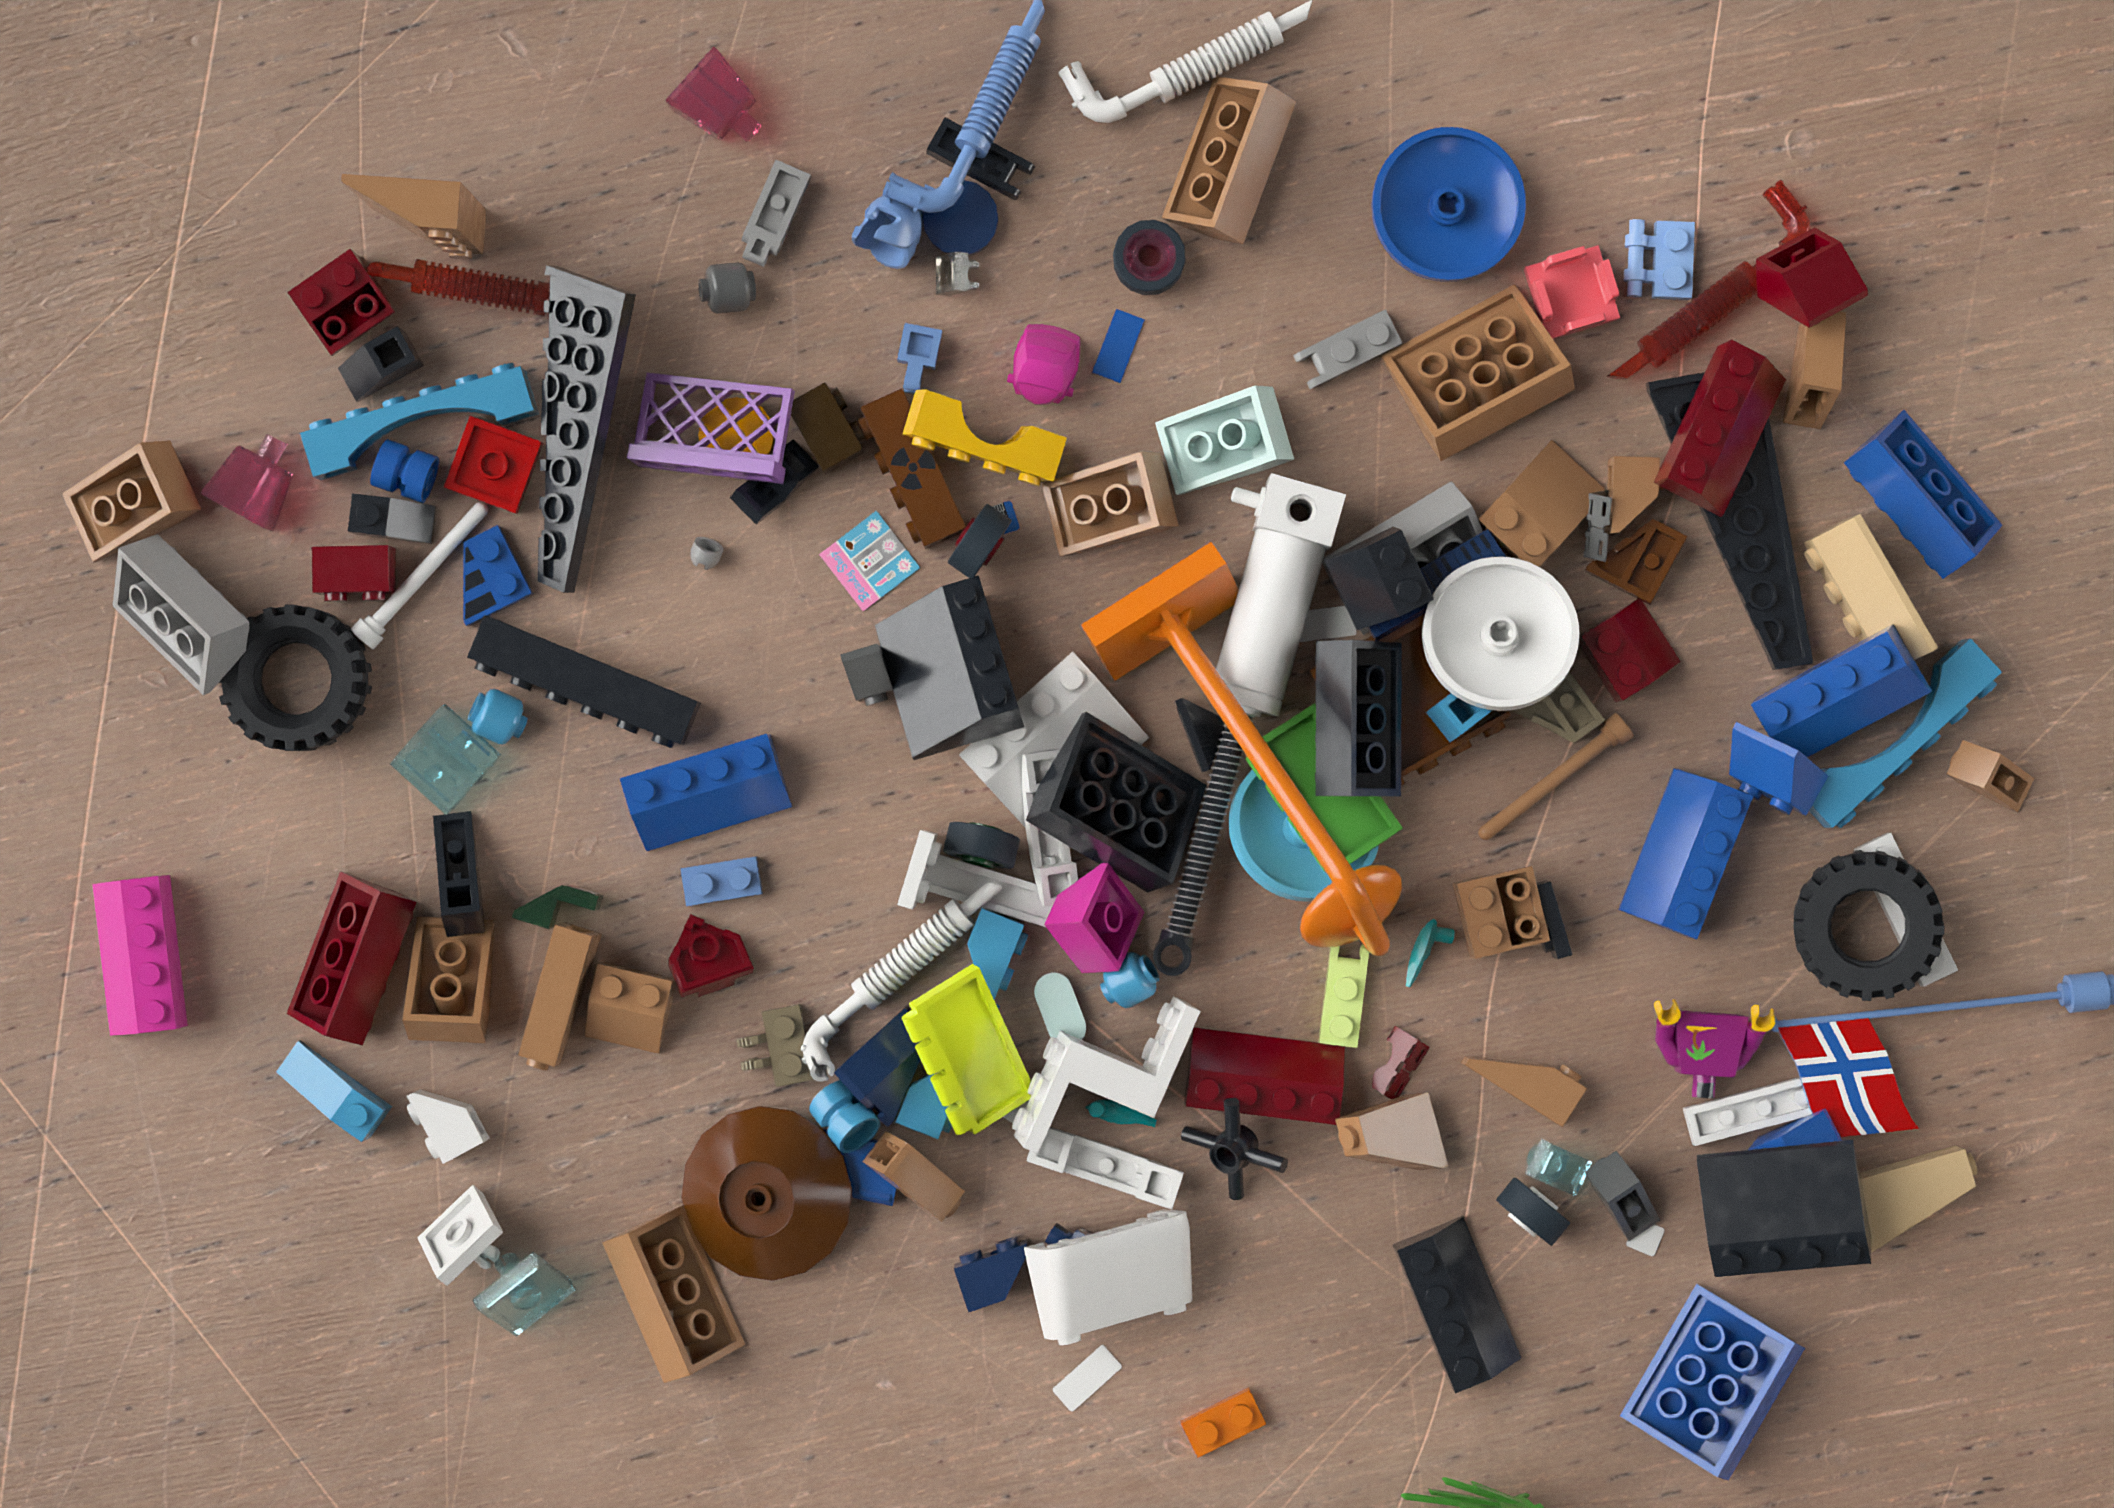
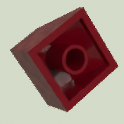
[1579,599,1681,703]

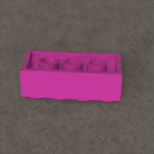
[92,875,188,1036]

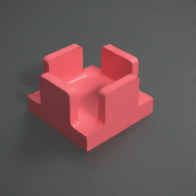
[1524,245,1620,339]

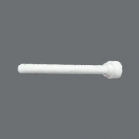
[350,502,488,650]

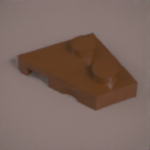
[1585,519,1687,605]

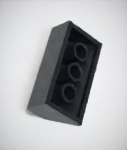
[1315,640,1402,797]
[1392,1216,1522,1394]

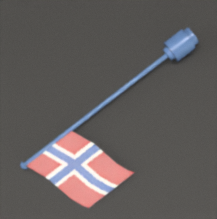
[1771,971,2114,1137]

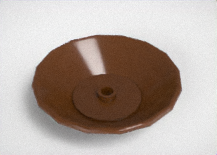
[681,1106,852,1281]

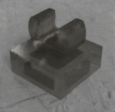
[936,252,979,296]

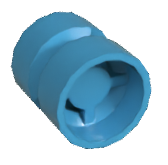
[809,1080,880,1153]

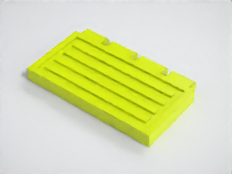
[902,964,1031,1135]

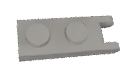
[1293,309,1402,390]

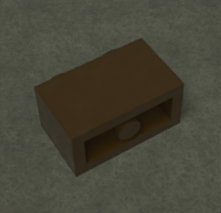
[791,382,867,475]

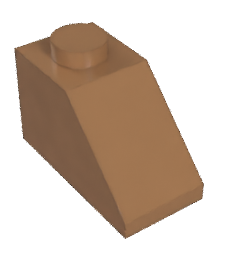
[1605,456,1664,536]
[1946,740,2035,813]

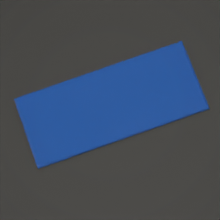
[1092,309,1145,383]

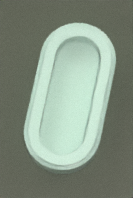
[1034,972,1086,1040]

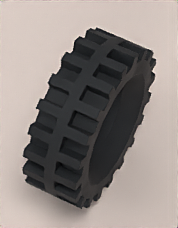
[219,604,372,751]
[1793,850,1945,1001]

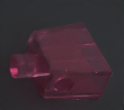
[665,47,761,142]
[200,434,293,531]

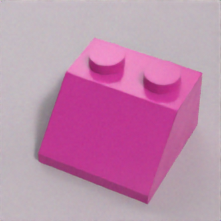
[1044,863,1145,973]

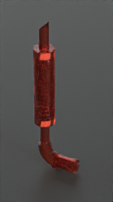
[1606,180,1811,380]
[367,259,550,317]

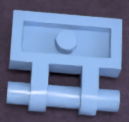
[1624,219,1695,300]

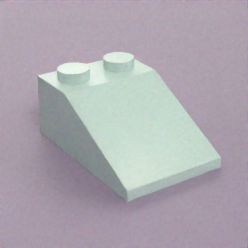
[1155,385,1294,495]

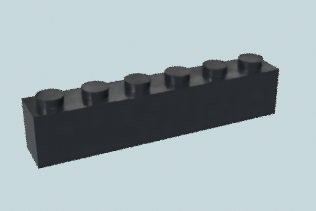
[467,615,701,748]

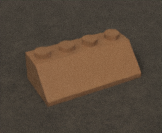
[1162,76,1296,244]
[602,1205,745,1383]

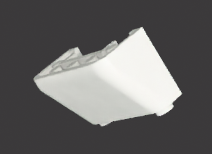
[1024,1209,1192,1345]

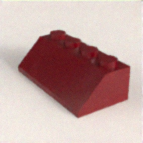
[1654,339,1786,517]
[287,871,417,1046]
[1184,1027,1345,1125]

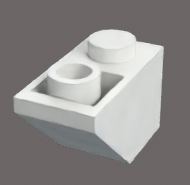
[407,1089,490,1164]

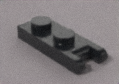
[926,117,1035,200]

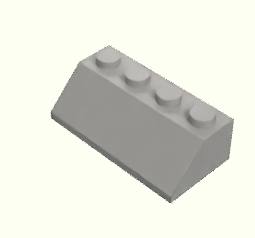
[1322,481,1483,635]
[113,534,249,695]

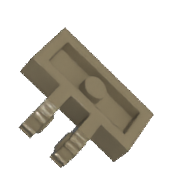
[736,1004,814,1087]

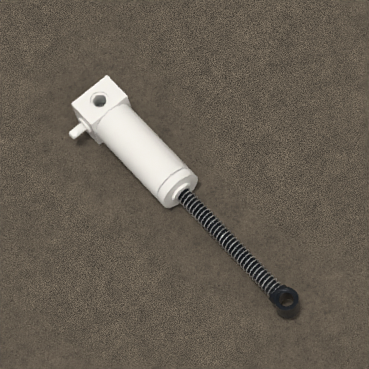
[1152,473,1346,976]

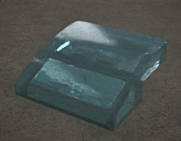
[390,704,501,815]

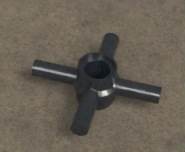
[1181,1098,1288,1200]

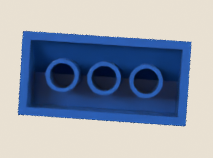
[1844,410,2002,579]
[1751,624,1932,757]
[619,734,793,852]
[1618,768,1753,939]

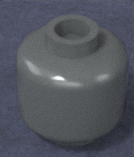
[698,262,756,314]

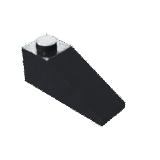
[433,811,485,937]

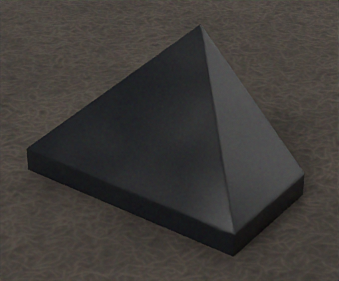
[1174,698,1225,773]

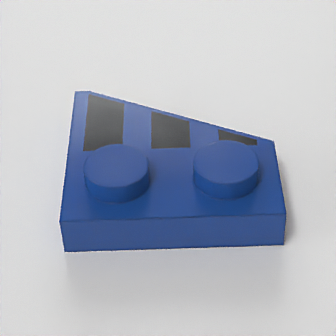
[463,525,534,627]

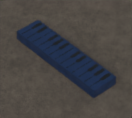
[1367,529,1506,641]

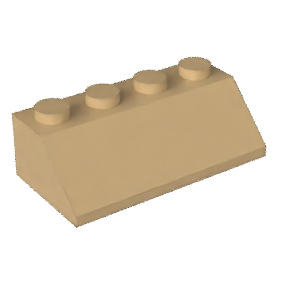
[1804,514,1938,660]

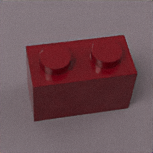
[311,545,396,602]

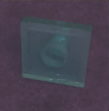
[473,1252,576,1337]

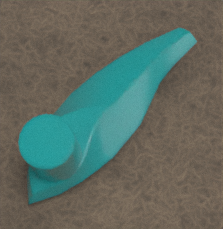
[1406,918,1455,988]
[1085,1099,1157,1127]

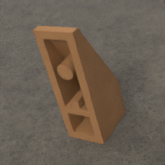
[1461,1056,1587,1128]

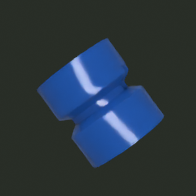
[370,439,440,503]

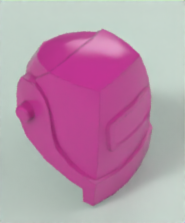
[1007,324,1081,405]

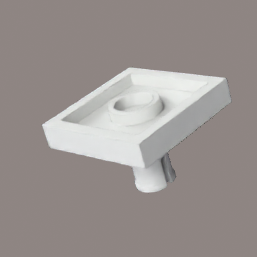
[418,1185,503,1286]

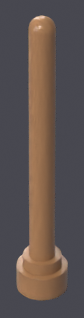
[1478,713,1634,840]

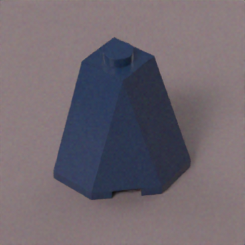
[834,1006,923,1127]

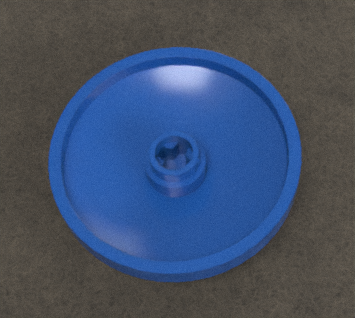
[1371,127,1526,282]

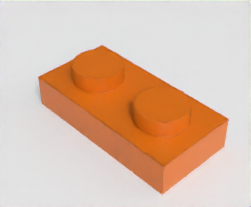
[1180,1387,1266,1458]

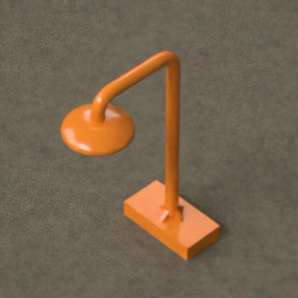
[1081,542,1402,956]

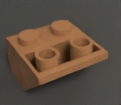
[1452,866,1550,959]

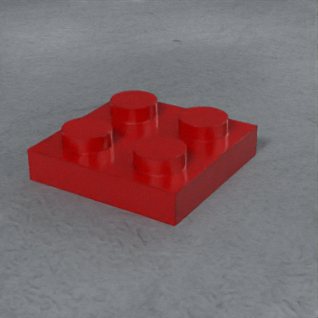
[444,416,544,515]

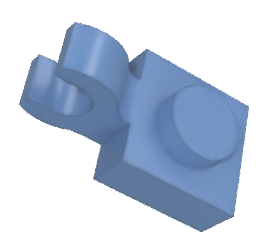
[897,323,942,394]

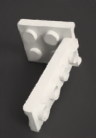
[897,830,1053,927]

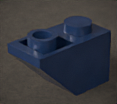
[954,1236,1029,1313]

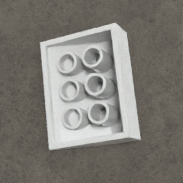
[959,652,1149,828]

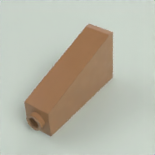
[518,922,602,1071]

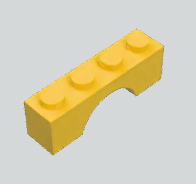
[903,389,1067,487]

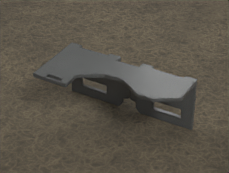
[1583,490,1612,562]

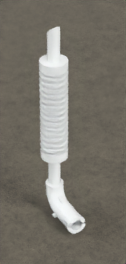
[1058,0,1313,123]
[801,882,1002,1082]

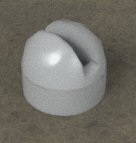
[690,537,723,570]

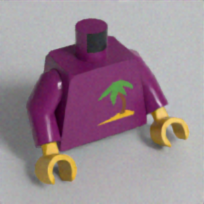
[1654,999,1775,1098]

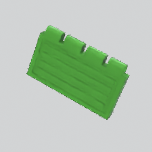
[1245,703,1403,872]

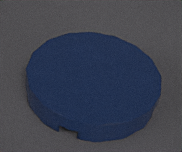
[922,180,999,258]

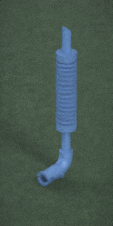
[882,0,1045,213]

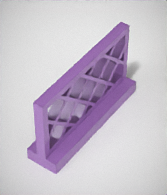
[627,373,795,484]

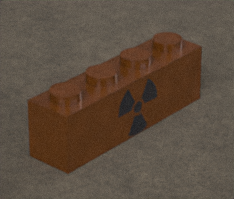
[857,388,966,549]

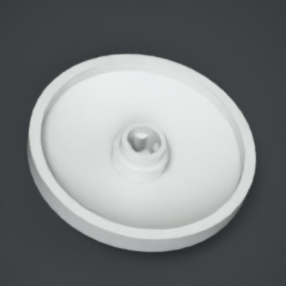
[1422,557,1580,711]

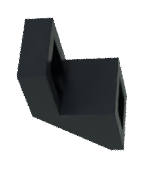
[730,439,820,525]

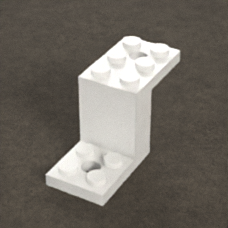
[1012,996,1201,1154]

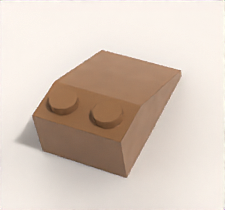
[62,440,201,562]
[1478,440,1605,567]
[1042,451,1179,557]
[402,917,494,1043]

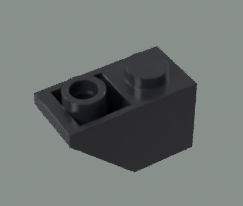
[338,326,424,402]

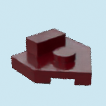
[668,914,754,998]

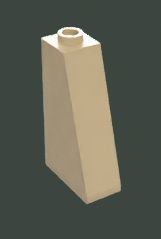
[1860,1145,1977,1253]

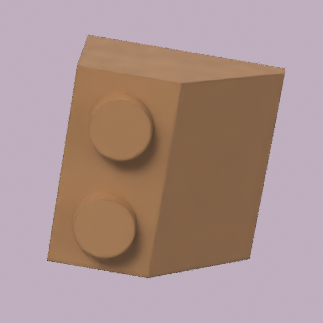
[585,962,676,1054]

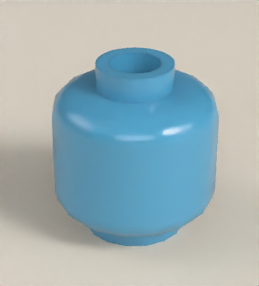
[467,689,528,745]
[1100,952,1160,1009]

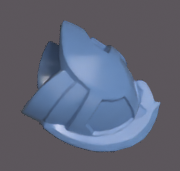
[852,179,923,269]

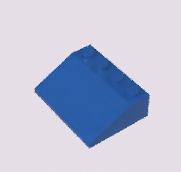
[1620,1284,1805,1481]

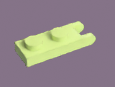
[1318,944,1369,1048]

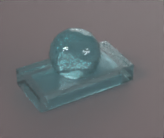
[1525,1139,1592,1196]

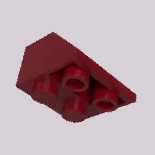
[1756,227,1868,328]
[287,249,395,356]

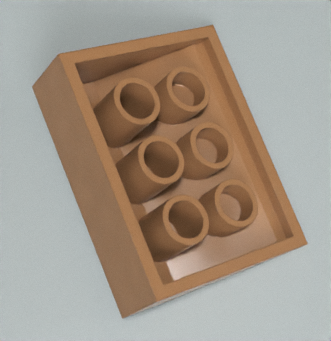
[341,174,486,260]
[1381,284,1575,461]

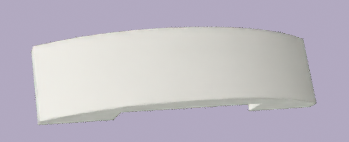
[1022,749,1078,907]
[1026,1127,1184,1210]

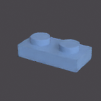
[680,856,763,906]

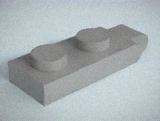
[741,160,812,267]

